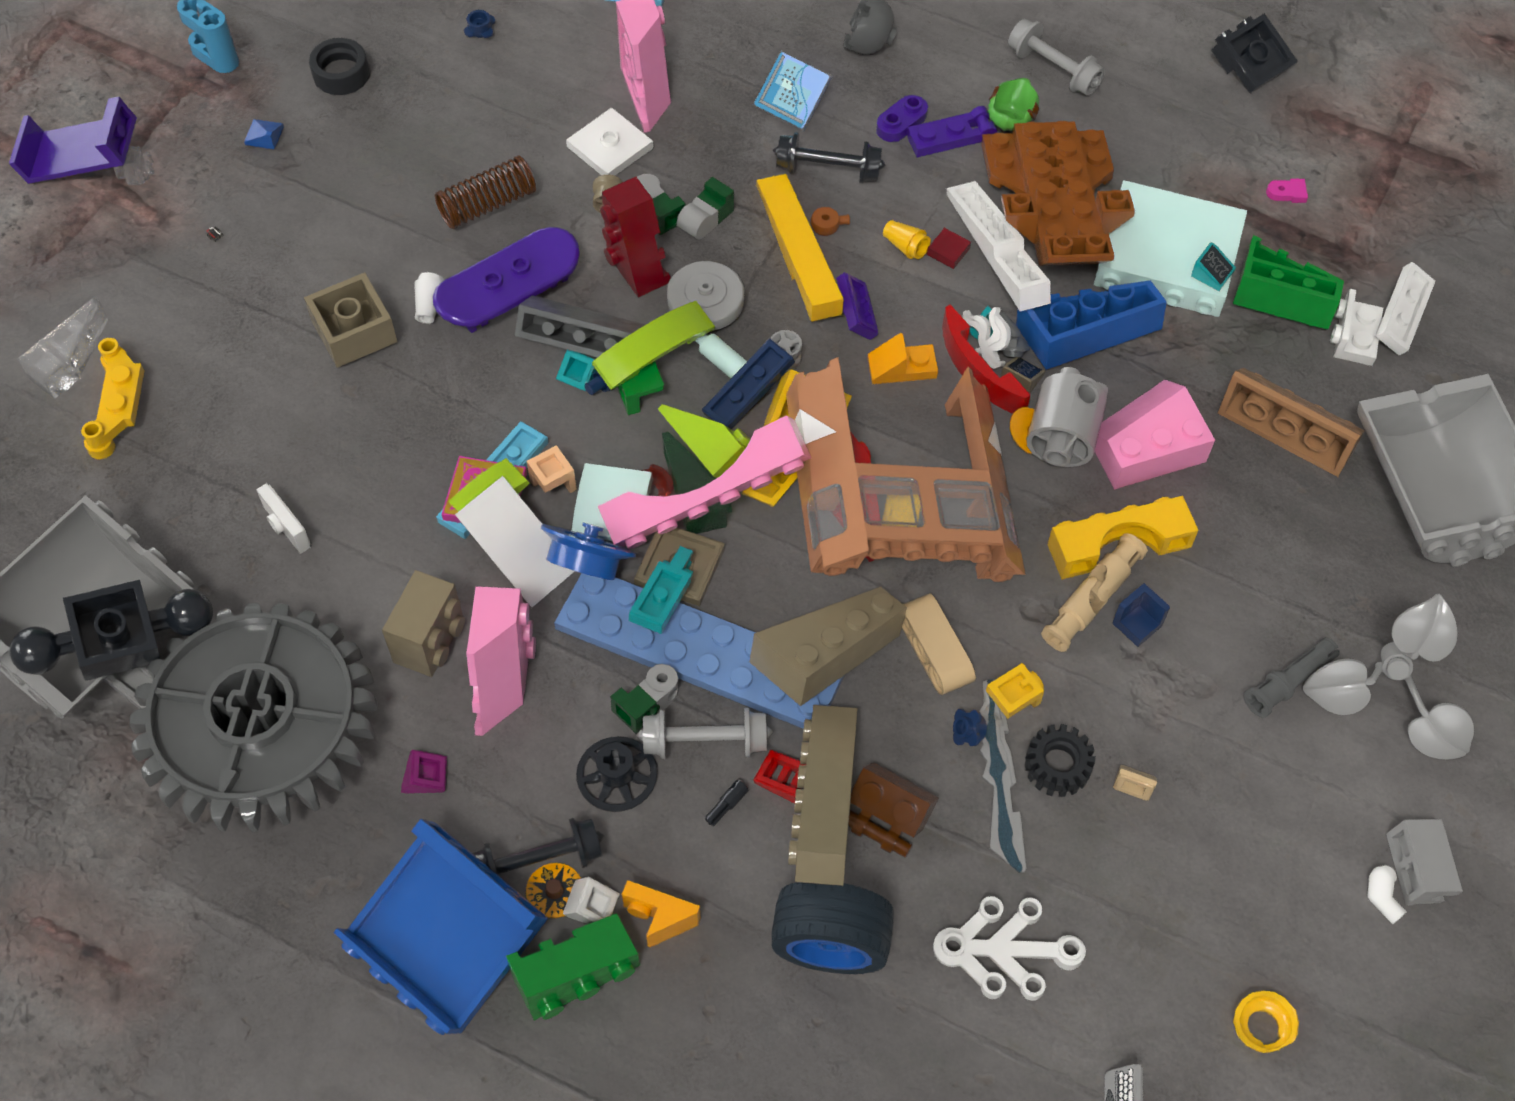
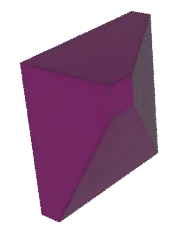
[401,749,447,794]

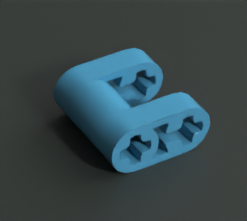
[177,0,239,73]

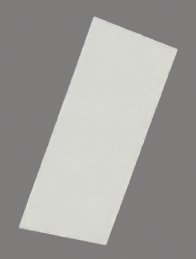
[455,476,574,607]

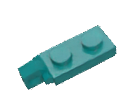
[628,546,693,634]

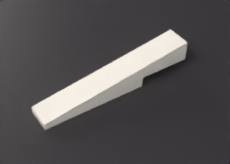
[946,181,1051,311]

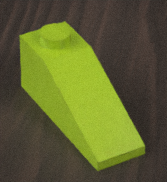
[658,404,750,478]

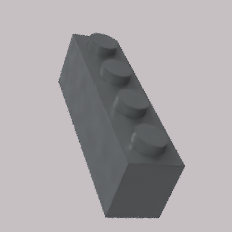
[515,295,646,357]

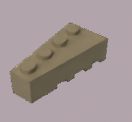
[749,587,907,706]

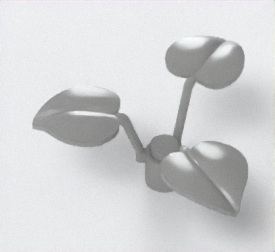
[1302,594,1474,760]

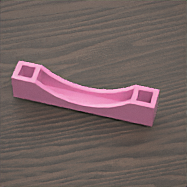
[598,416,811,549]

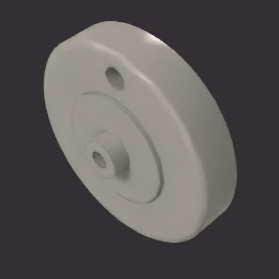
[667,261,744,331]

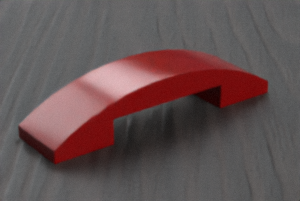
[942,304,1031,414]

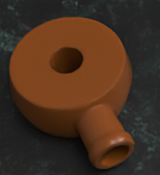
[810,207,850,236]

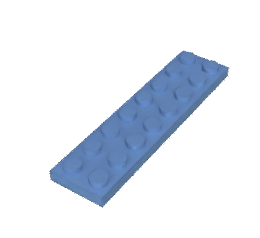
[554,573,844,729]

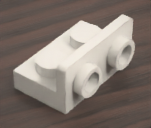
[1330,289,1383,366]

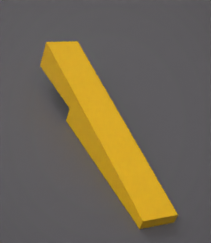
[756,174,843,322]

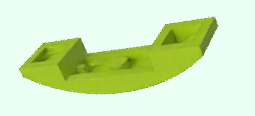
[592,301,715,390]

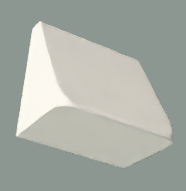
[563,877,620,924]

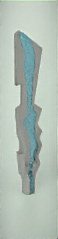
[979,679,1026,873]

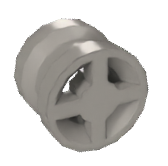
[771,330,802,372]

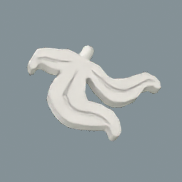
[963,307,1011,369]

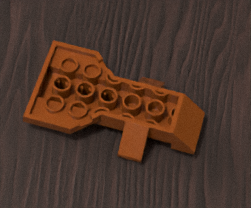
[981,121,1135,266]

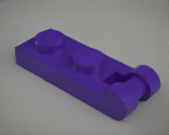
[906,106,997,158]

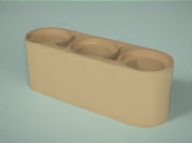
[902,594,976,695]

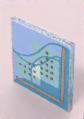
[753,50,833,131]

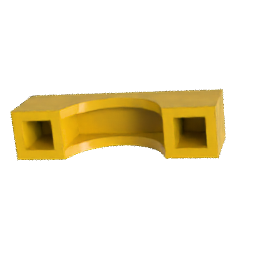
[1047,496,1198,579]

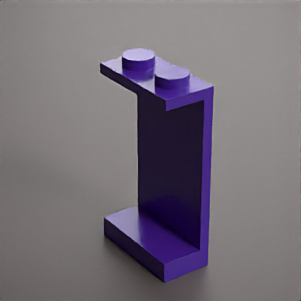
[9,97,137,184]

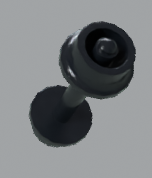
[773,132,886,183]
[472,818,604,875]

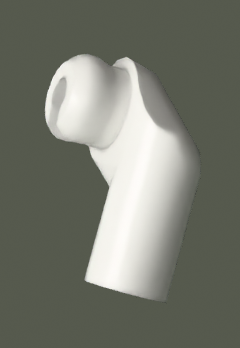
[1368,865,1407,924]

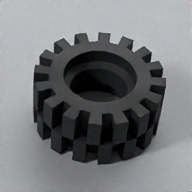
[1025,724,1096,797]

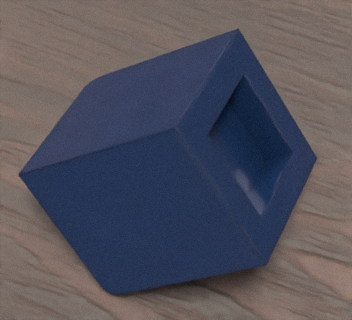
[1112,583,1170,647]

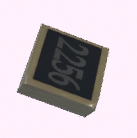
[1001,357,1046,394]

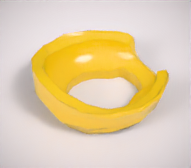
[1233,991,1299,1053]

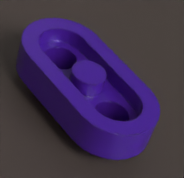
[876,95,928,142]

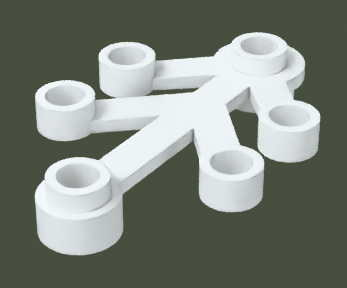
[933,896,1086,1001]

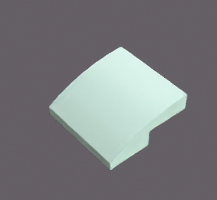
[572,463,653,541]

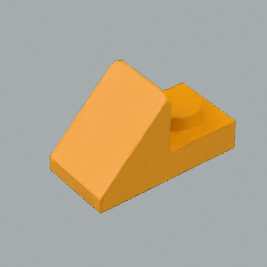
[867,333,938,384]
[622,880,701,947]

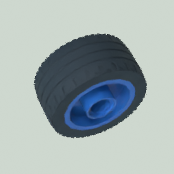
[771,882,893,974]

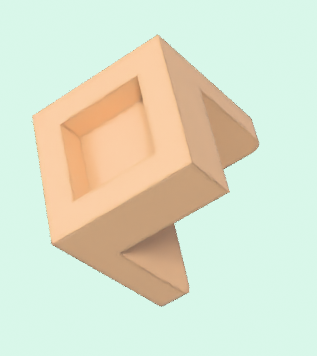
[527,445,577,493]

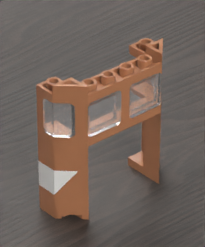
[786,357,1026,582]

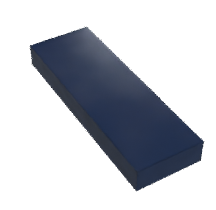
[702,338,795,429]

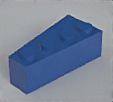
[1016,280,1167,370]

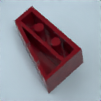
[600,176,671,298]

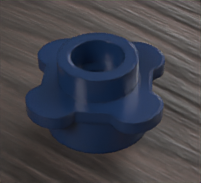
[464,10,495,38]
[953,709,987,747]

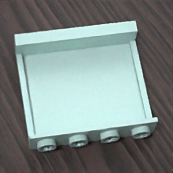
[1094,180,1247,317]

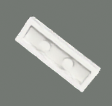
[1376,262,1435,355]

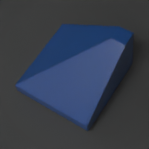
[244,119,284,149]

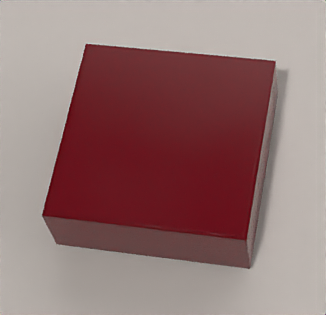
[927,228,971,269]

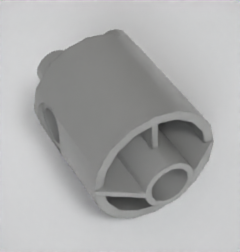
[1026,367,1108,467]

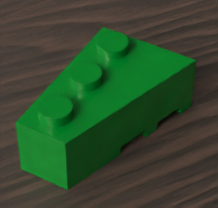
[506,913,640,1021]

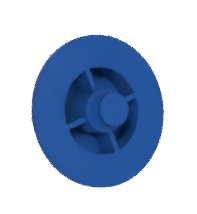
[541,522,637,580]

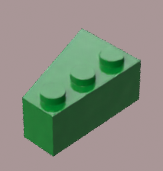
[1233,235,1344,330]

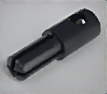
[705,779,749,826]

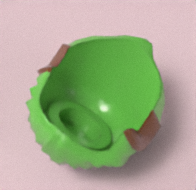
[988,78,1040,131]

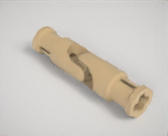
[1041,533,1148,652]

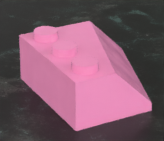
[616,0,671,133]
[466,587,536,736]

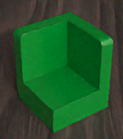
[618,361,664,415]

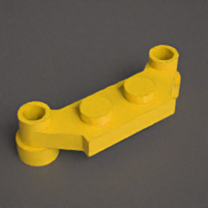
[81,338,144,460]

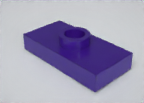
[836,272,878,340]

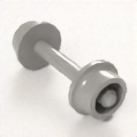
[1008,18,1105,96]
[637,708,773,759]

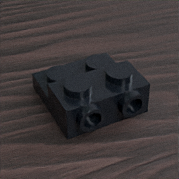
[1211,13,1298,93]

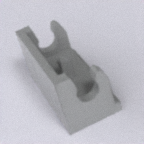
[1386,819,1463,906]

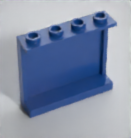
[334,819,548,1035]

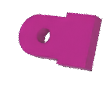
[1266,179,1308,203]

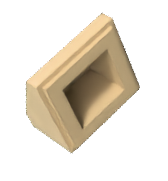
[1113,765,1157,801]

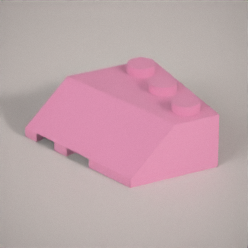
[1095,380,1215,490]

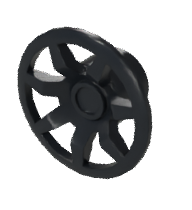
[576,736,657,812]

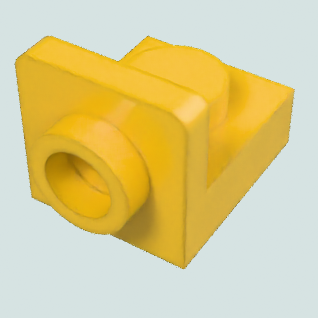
[986,663,1045,719]

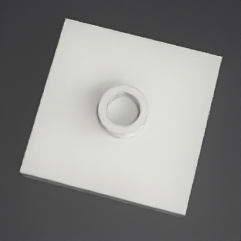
[566,108,653,176]

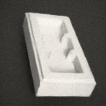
[256,483,311,554]

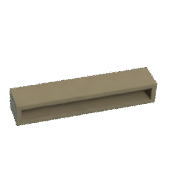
[788,705,858,886]

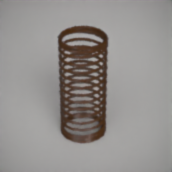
[435,155,536,229]

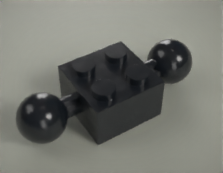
[10,579,213,681]

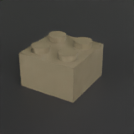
[304,272,397,368]
[382,570,465,677]

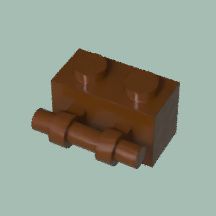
[848,762,939,858]

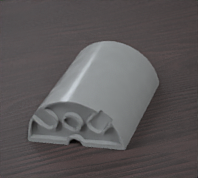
[1357,374,1515,567]
[0,495,194,719]

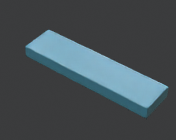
[436,421,548,539]

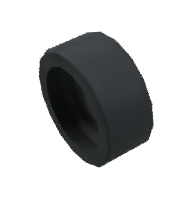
[309,38,370,95]

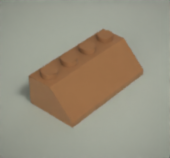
[1218,368,1365,477]

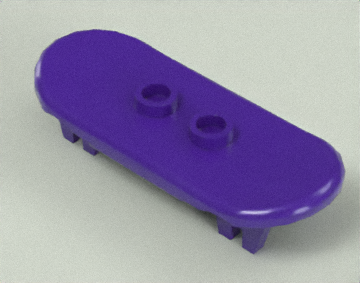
[432,227,580,333]

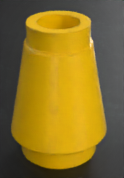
[883,220,931,259]

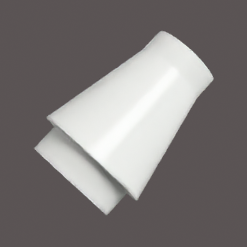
[414,272,444,324]

